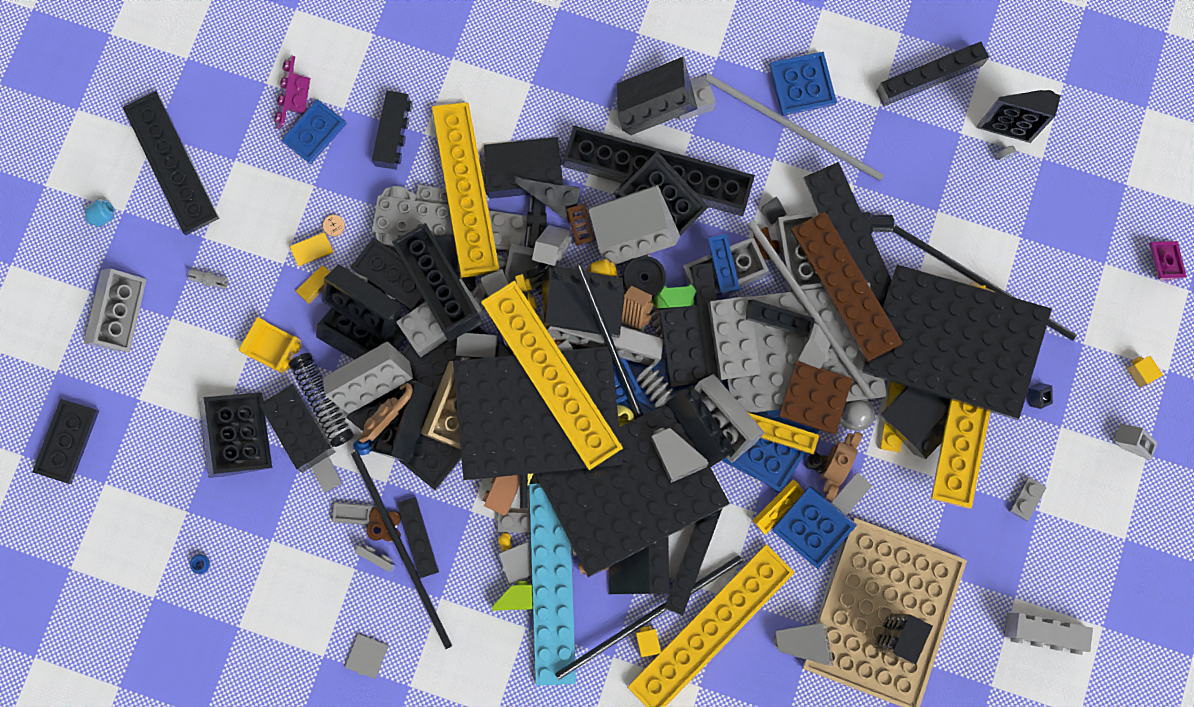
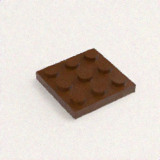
[778,361,853,435]

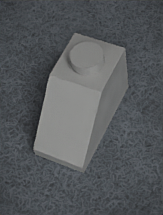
[798,323,831,369]
[1114,424,1157,460]

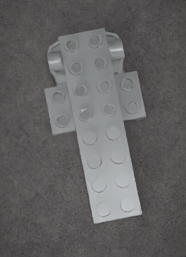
[372,185,527,252]

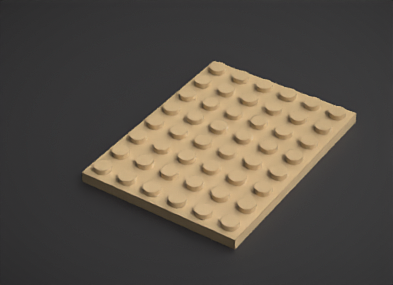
[802,518,967,707]

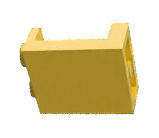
[238,317,302,374]

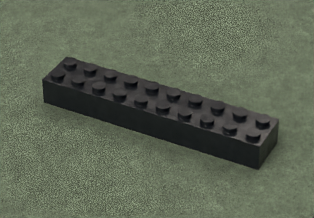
[563,125,755,217]

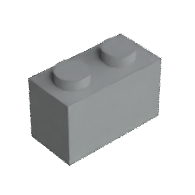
[456,333,498,361]

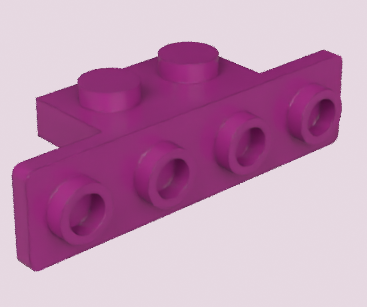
[274,55,311,129]

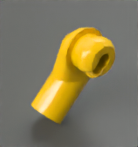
[498,533,513,552]

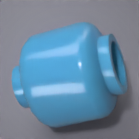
[85,199,115,227]

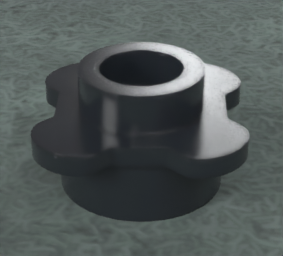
[805,451,828,473]

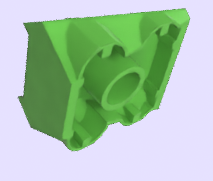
[651,283,696,308]

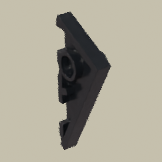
[514,176,580,223]

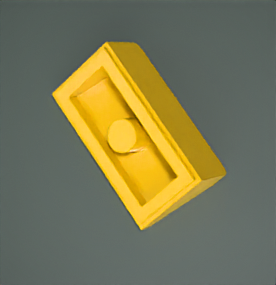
[290,232,334,266]
[295,265,330,304]

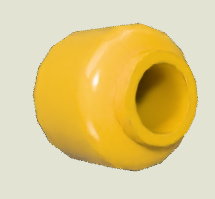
[588,259,617,277]

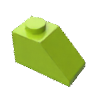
[492,581,533,611]

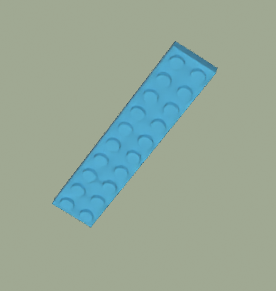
[529,484,576,686]

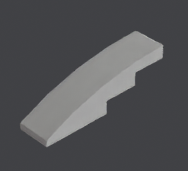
[831,472,873,516]

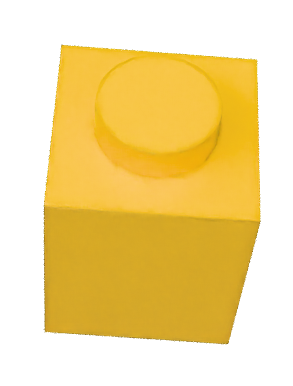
[1127,355,1163,388]
[636,626,661,657]

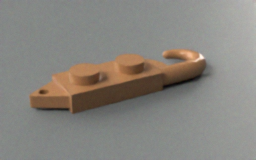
[359,383,413,443]

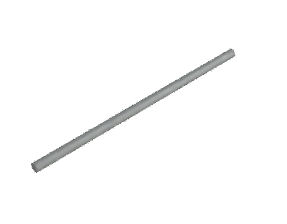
[705,74,884,181]
[747,220,875,399]

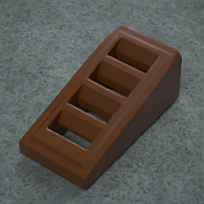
[567,204,595,246]

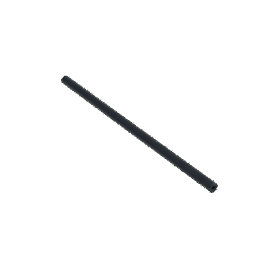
[574,263,643,419]

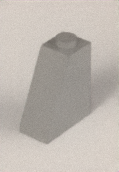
[651,428,708,483]
[774,623,834,666]

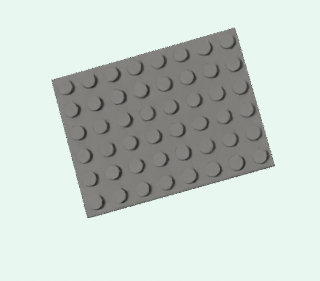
[727,283,887,413]

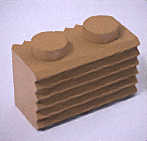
[621,286,653,330]

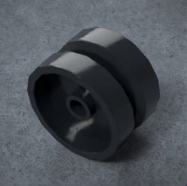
[623,256,666,298]

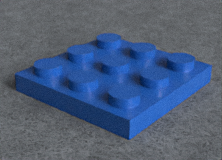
[769,51,837,116]
[772,486,857,569]

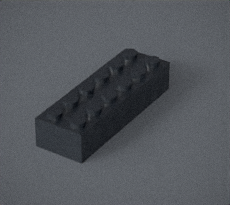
[392,223,483,342]

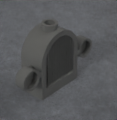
[497,244,546,292]

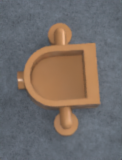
[818,431,863,501]

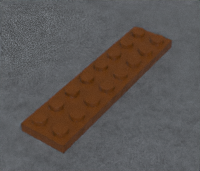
[791,212,902,362]

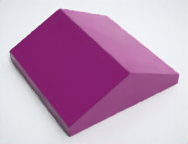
[1149,241,1187,282]

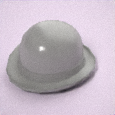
[840,400,875,431]

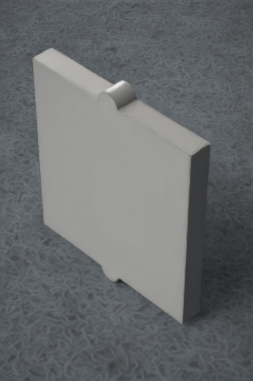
[498,541,532,585]
[345,634,389,679]

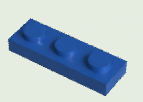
[707,234,740,294]

